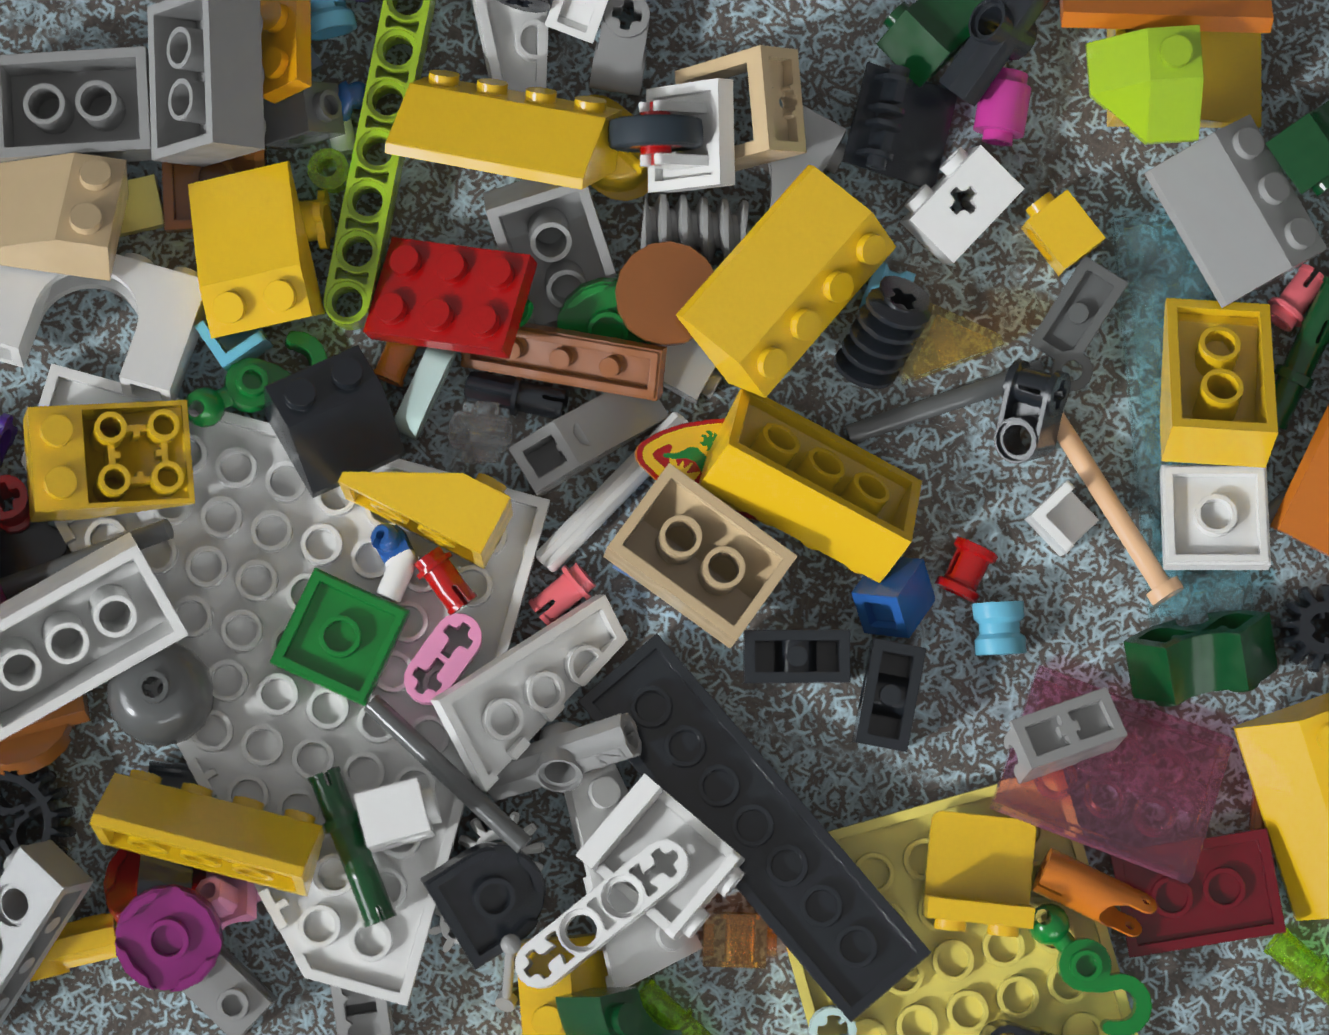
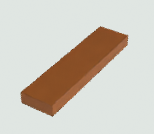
[461,323,667,401]

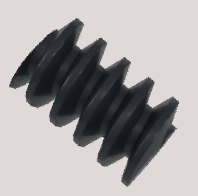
[834,276,933,389]

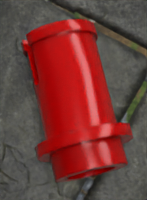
[414,546,477,615]

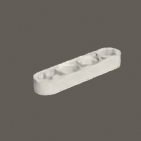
[515,839,690,989]

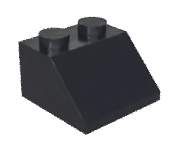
[264,345,406,498]

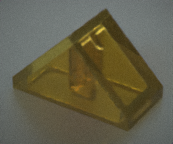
[899,304,1004,385]

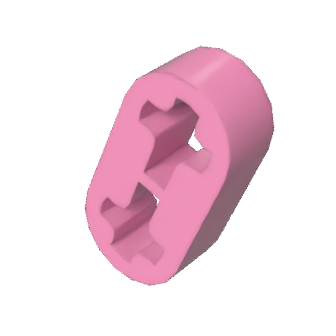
[404,613,482,705]

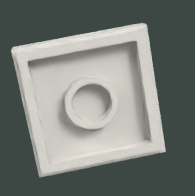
[1160,465,1271,570]

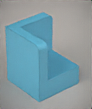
[194,320,274,372]

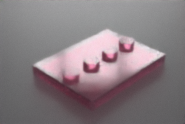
[990,665,1234,884]

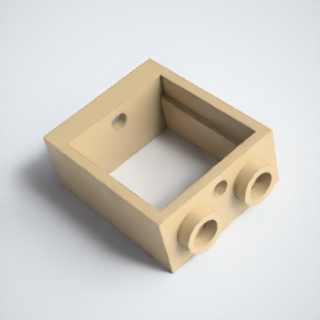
[674,45,807,172]

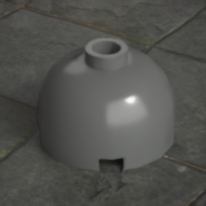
[107,642,214,746]

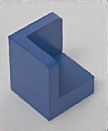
[851,557,935,638]

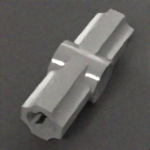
[487,713,642,801]

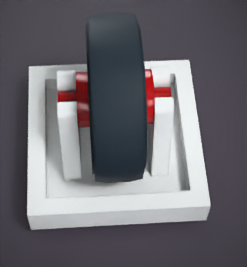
[608,78,735,193]

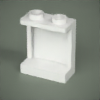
[576,773,745,941]

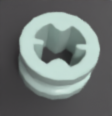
[808,1005,857,1035]

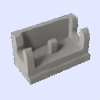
[1004,687,1128,784]

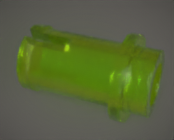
[307,148,349,193]

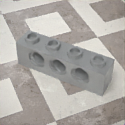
[0,840,94,1027]

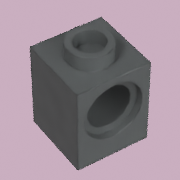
[263,81,345,148]

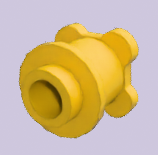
[299,190,335,250]

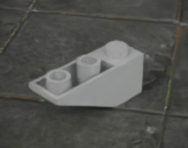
[508,392,669,497]

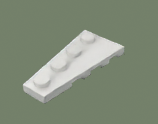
[431,595,628,792]
[564,764,703,987]

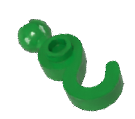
[185,331,327,428]
[1029,903,1152,1035]

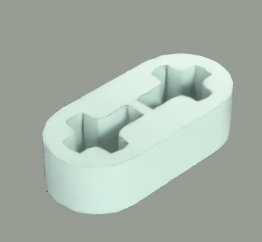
[394,348,457,440]

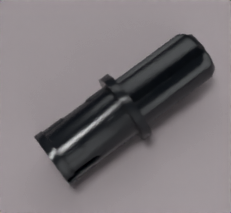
[464,371,569,419]

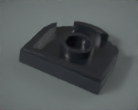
[420,842,546,970]

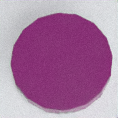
[115,884,223,992]

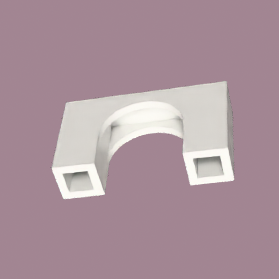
[0,253,206,402]

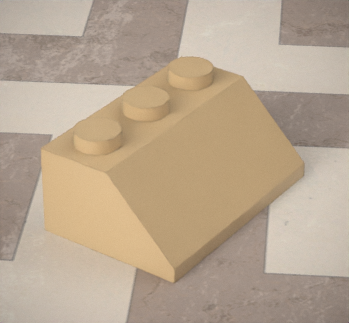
[603,463,798,649]

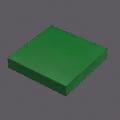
[270,568,411,707]

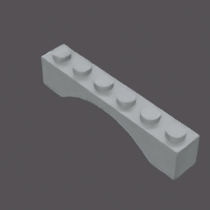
[663,105,847,405]

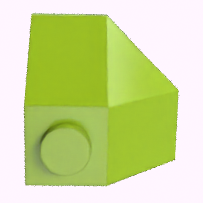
[1085,25,1204,145]

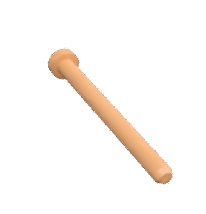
[1057,412,1184,607]

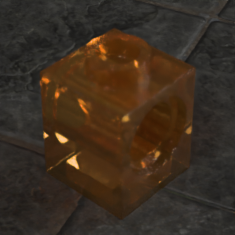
[702,911,777,969]

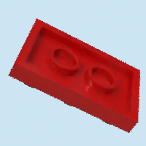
[363,237,538,359]

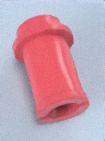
[1268,264,1324,332]
[528,562,596,625]

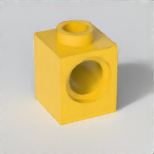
[1021,189,1106,276]

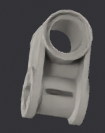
[589,0,650,96]

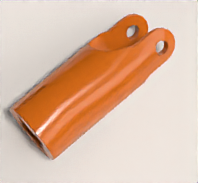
[1031,848,1157,937]

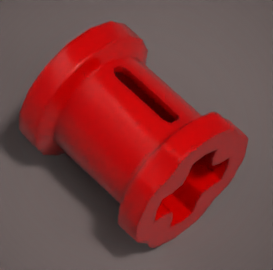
[0,475,31,534]
[934,536,998,603]

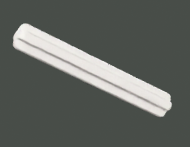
[535,412,689,572]

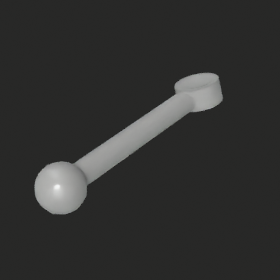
[495,934,521,1012]

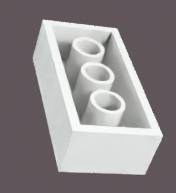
[0,532,188,741]

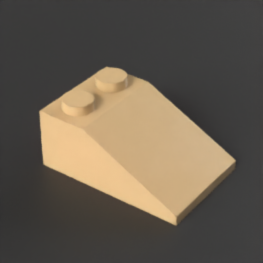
[0,152,129,281]

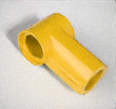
[30,912,117,982]

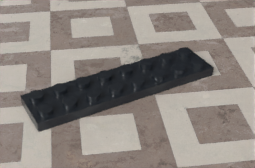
[578,633,931,1023]

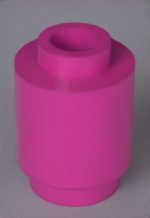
[973,67,1032,146]

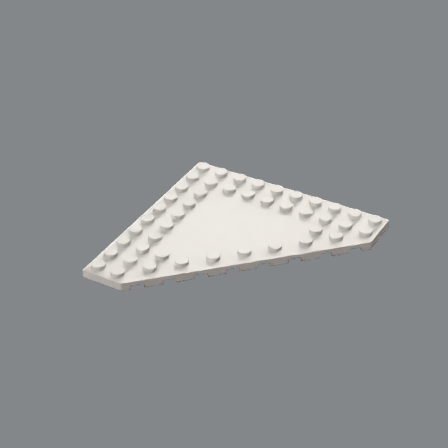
[21,364,550,1006]

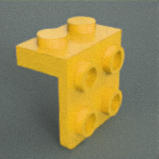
[922,811,1036,937]

